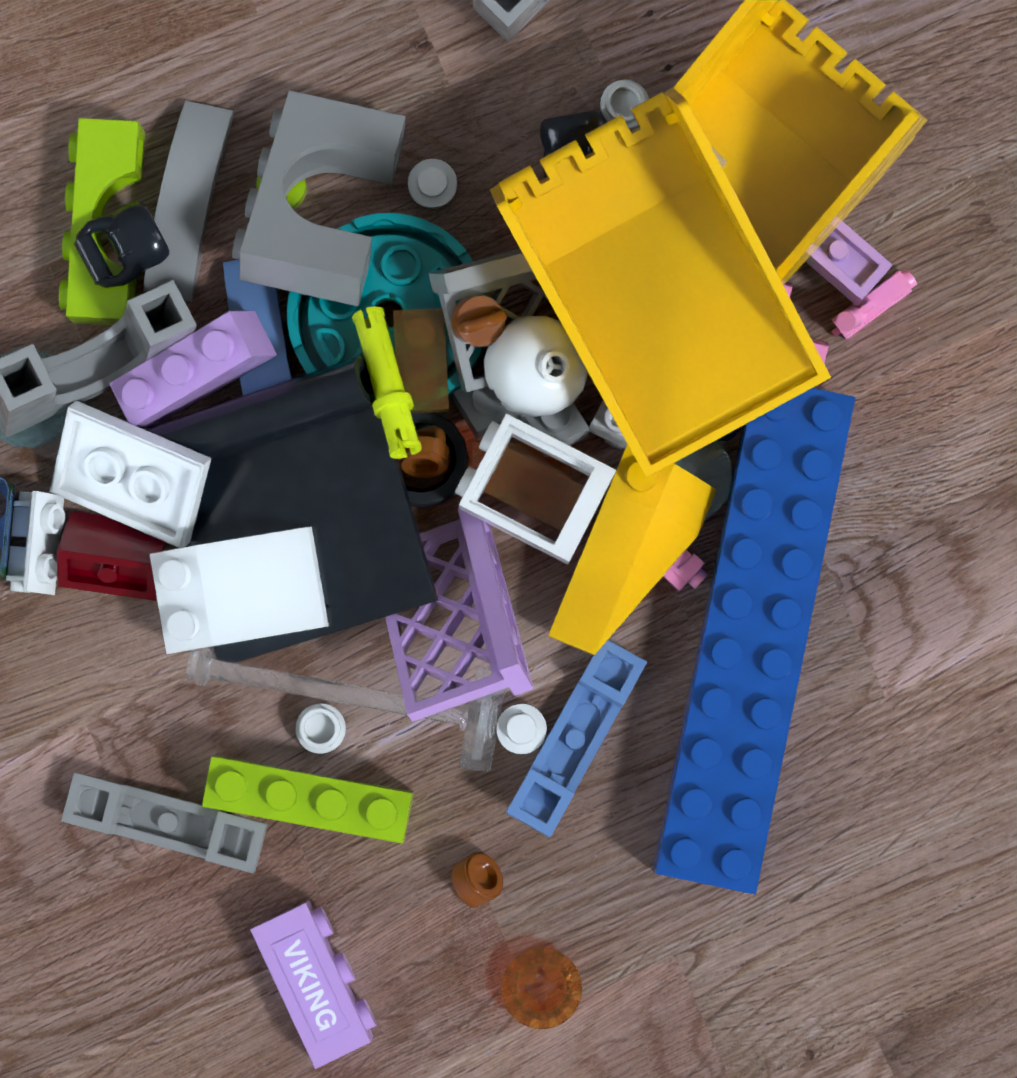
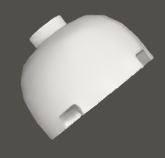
[484,315,589,417]

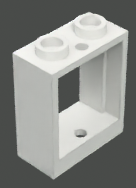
[455,414,616,565]

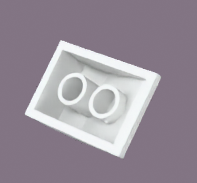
[150,527,329,654]

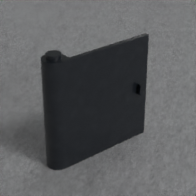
[145,356,439,668]

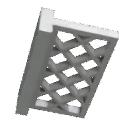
[428,248,559,392]

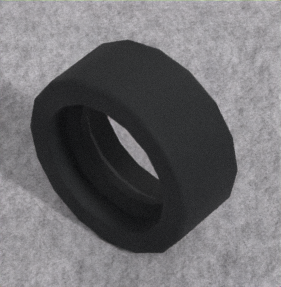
[405,411,469,508]

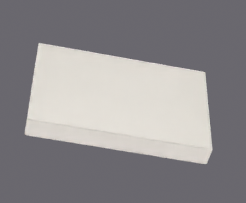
[49,401,211,548]

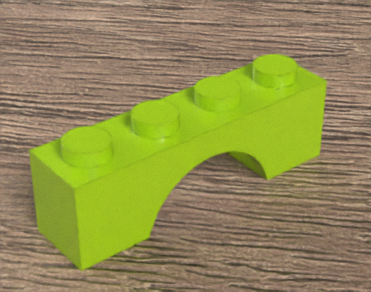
[59,118,145,326]
[202,756,414,844]

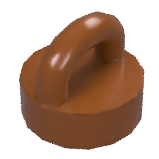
[451,295,507,347]
[399,425,449,478]
[451,852,503,908]

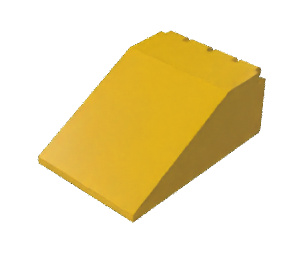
[674,0,928,285]
[490,88,831,478]

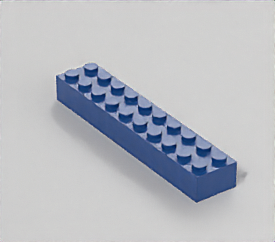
[652,388,856,895]

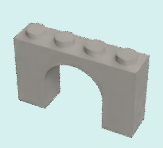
[232,90,406,306]
[0,280,197,438]

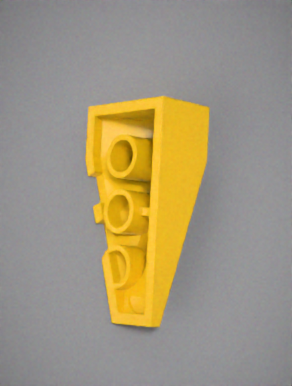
[548,444,717,655]

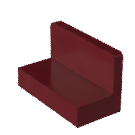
[57,511,166,601]

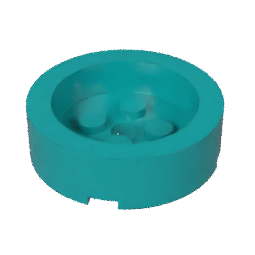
[287,213,487,412]

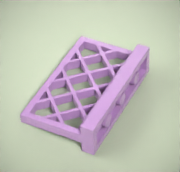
[385,508,534,722]

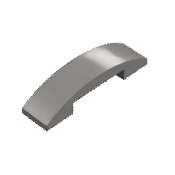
[143,100,234,303]
[61,772,268,874]

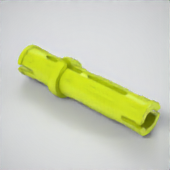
[352,306,422,459]

